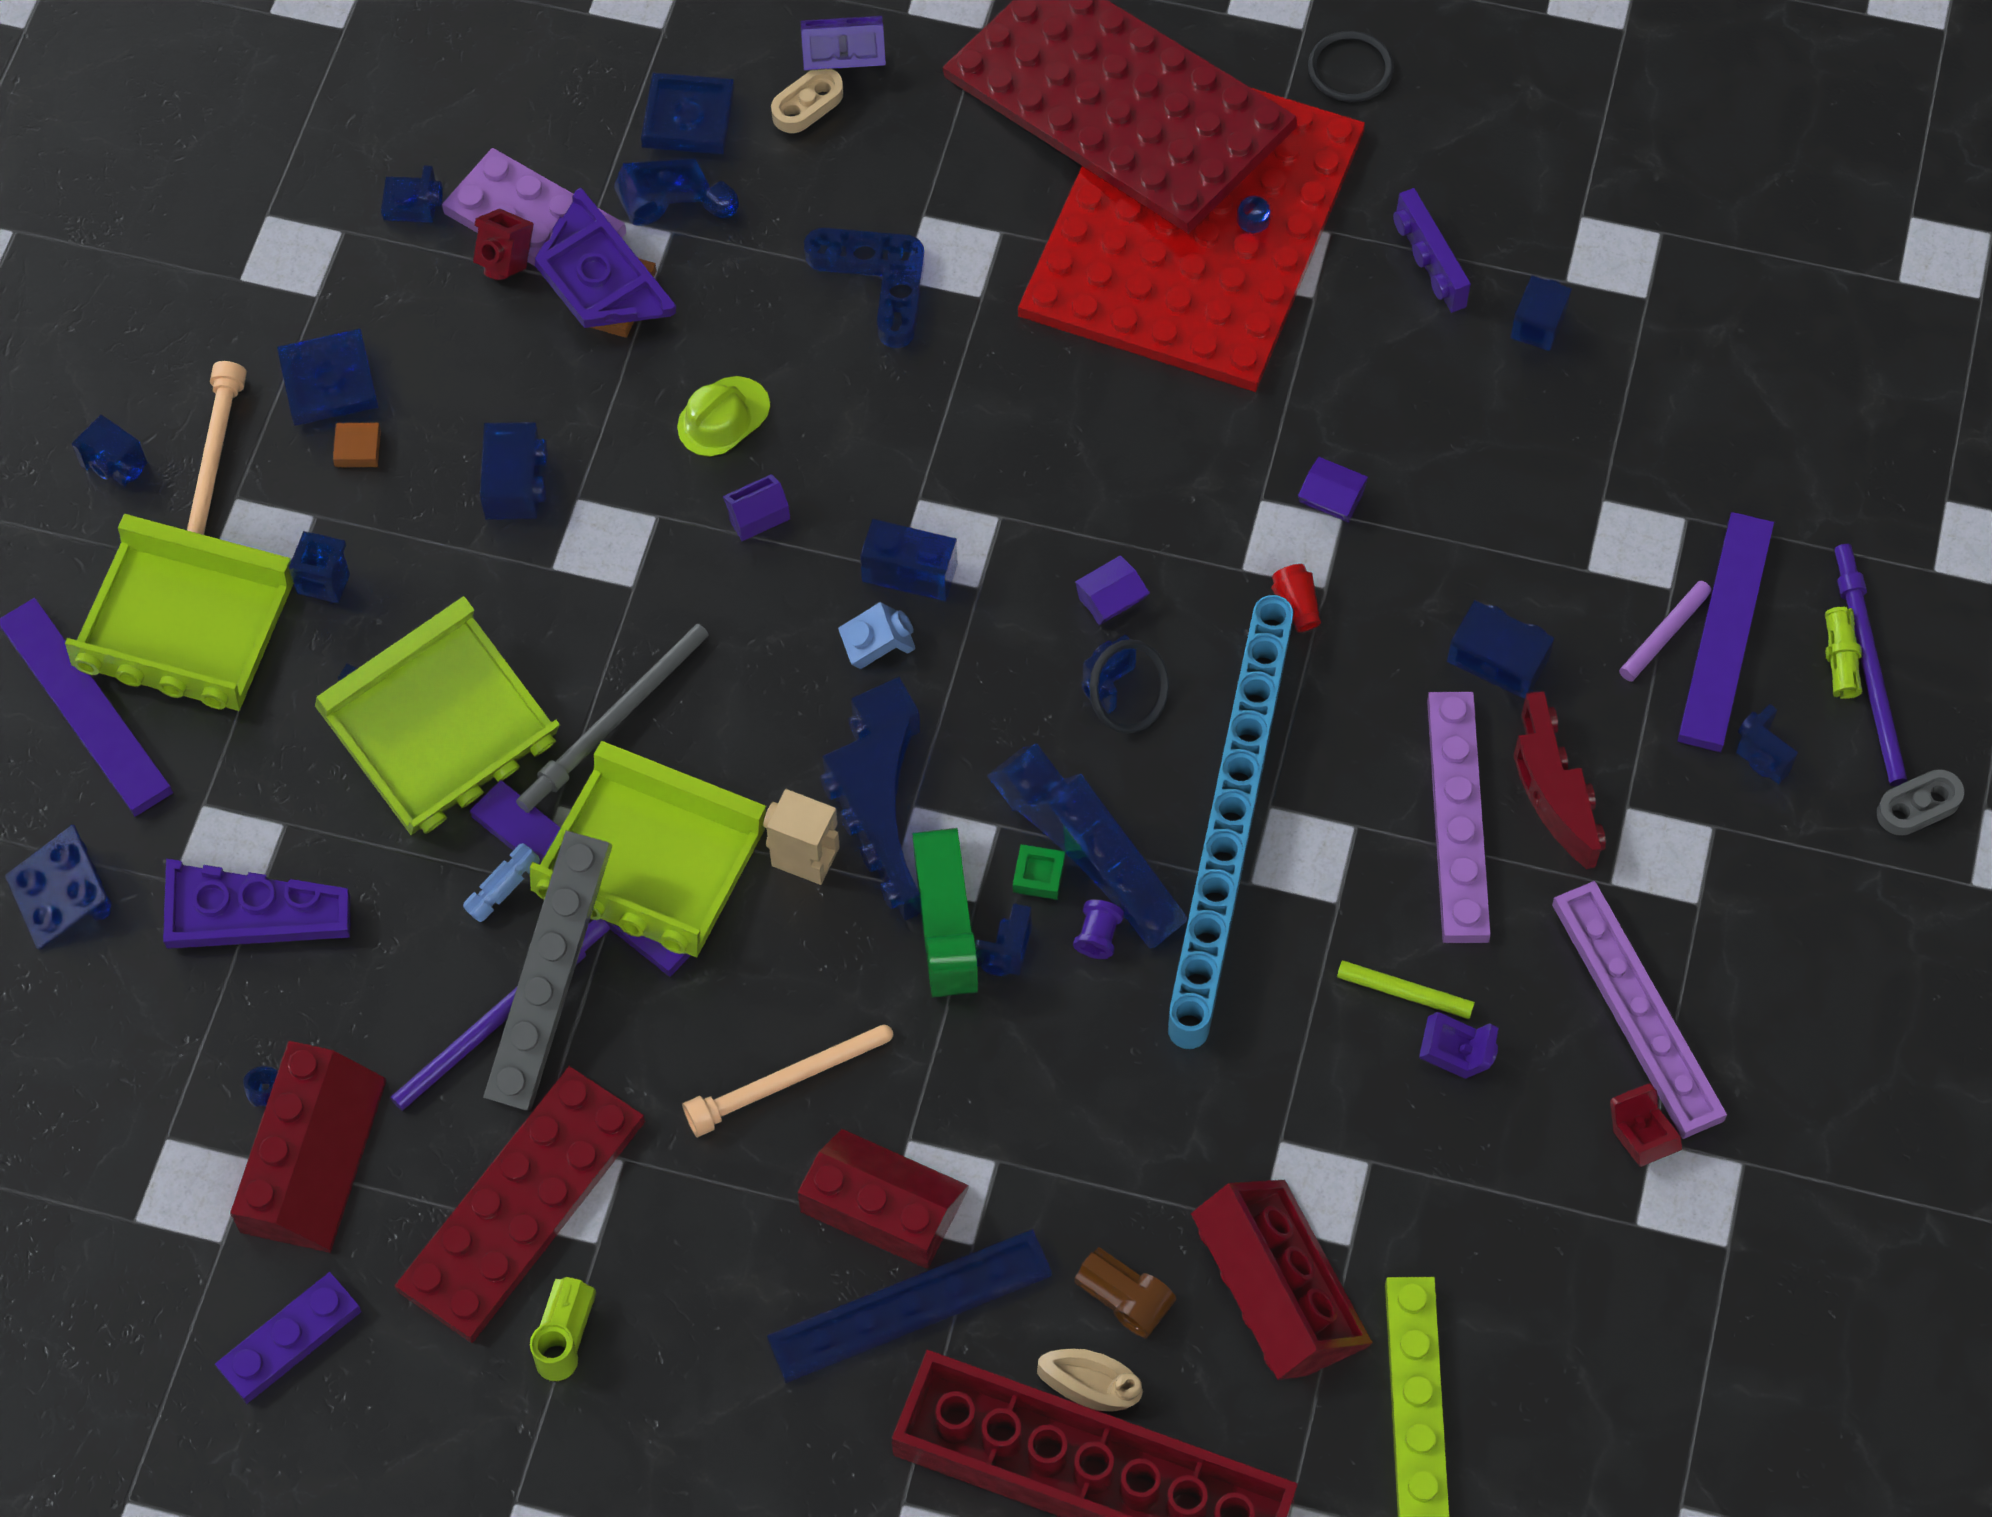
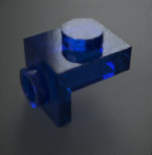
[1081,634,1136,713]
[1736,704,1798,784]

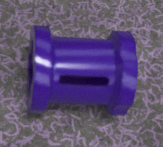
[1073,900,1124,959]

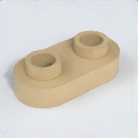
[771,69,843,133]

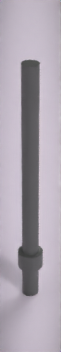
[516,624,709,813]

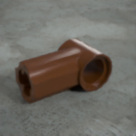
[1075,1247,1176,1338]

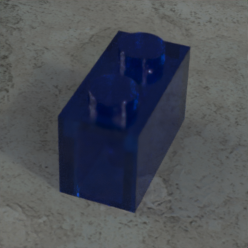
[480,422,547,519]
[860,519,958,601]
[1447,600,1554,699]

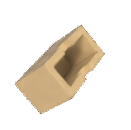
[763,789,840,885]

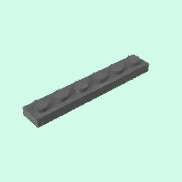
[483,830,613,1112]

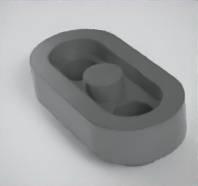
[1877,770,1964,835]

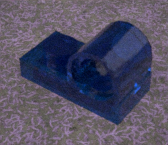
[614,159,711,226]

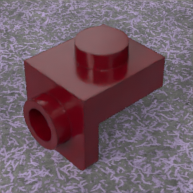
[1610,1083,1682,1167]

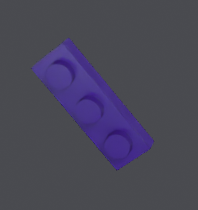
[1393,188,1471,313]
[215,1272,362,1404]

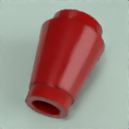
[1271,564,1321,632]

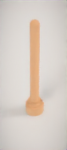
[187,361,247,535]
[682,1025,893,1138]

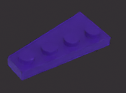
[163,858,351,949]

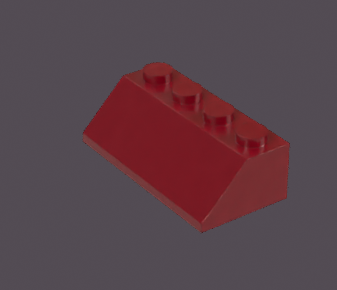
[230,1041,386,1253]
[1191,1179,1373,1380]

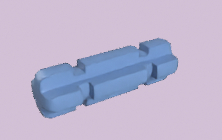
[463,843,540,922]

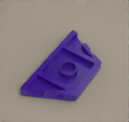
[535,188,676,328]

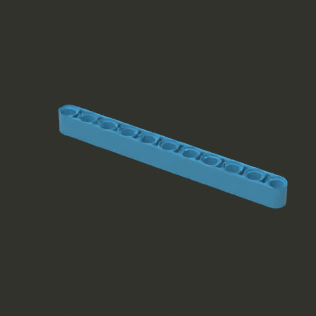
[1168,595,1293,1049]

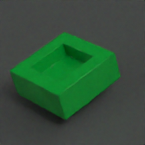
[1013,844,1065,900]

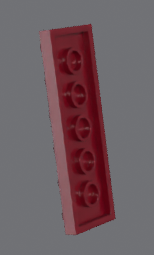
[394,1066,645,1343]

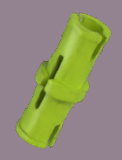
[1825,607,1862,699]

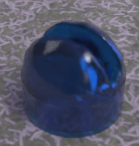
[702,181,739,219]
[1237,195,1271,233]
[243,1066,278,1107]

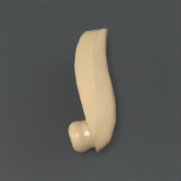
[1037,1349,1143,1411]

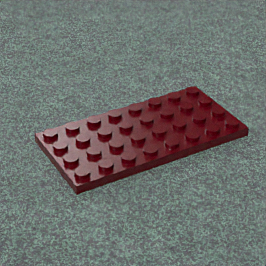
[942,0,1298,234]

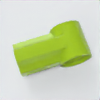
[530,1277,596,1381]

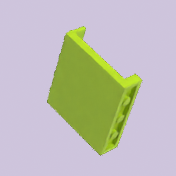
[65,514,295,711]
[315,596,560,835]
[530,741,766,958]

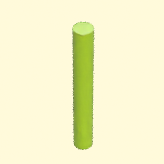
[1337,960,1475,1019]

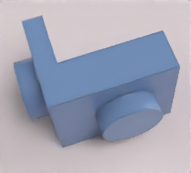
[838,602,915,669]

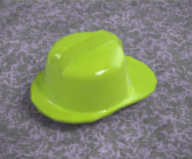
[677,376,770,457]

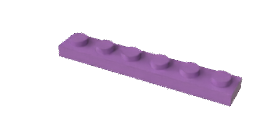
[1427,692,1490,943]
[1552,881,1727,1139]

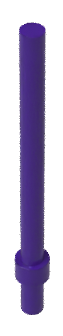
[1834,544,1908,787]
[390,919,610,1111]

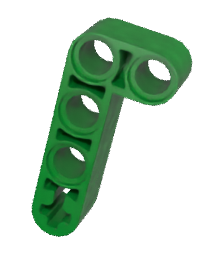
[912,828,978,998]

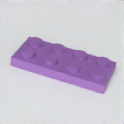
[442,148,626,266]

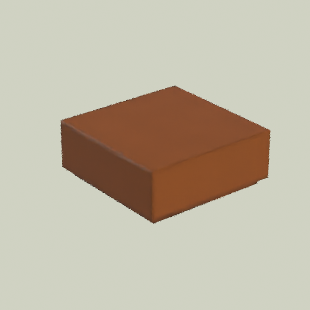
[333,423,381,467]

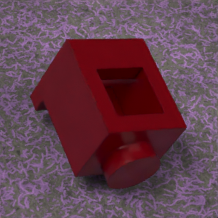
[473,208,534,280]

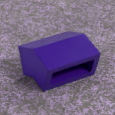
[1298,457,1368,523]
[723,474,790,541]
[1075,555,1150,626]

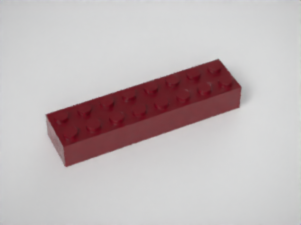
[892,1349,1298,1517]

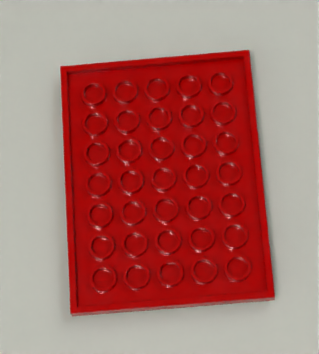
[1018,87,1365,392]

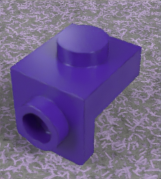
[1419,1012,1499,1079]

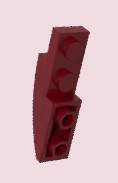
[1513,691,1606,869]

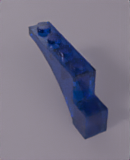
[820,677,921,921]
[987,743,1188,948]

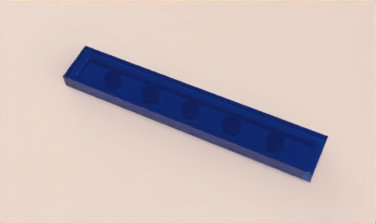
[767,1229,1051,1383]

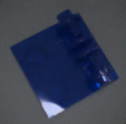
[5,825,112,950]

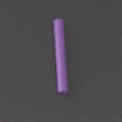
[1619,581,1712,682]

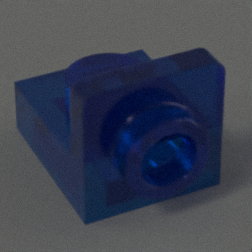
[381,165,443,223]
[975,904,1032,976]

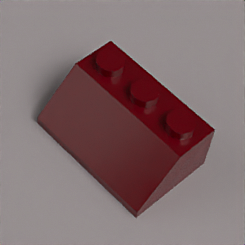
[797,1129,969,1269]

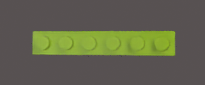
[1385,1277,1449,1517]

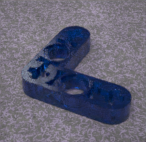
[804,228,925,348]

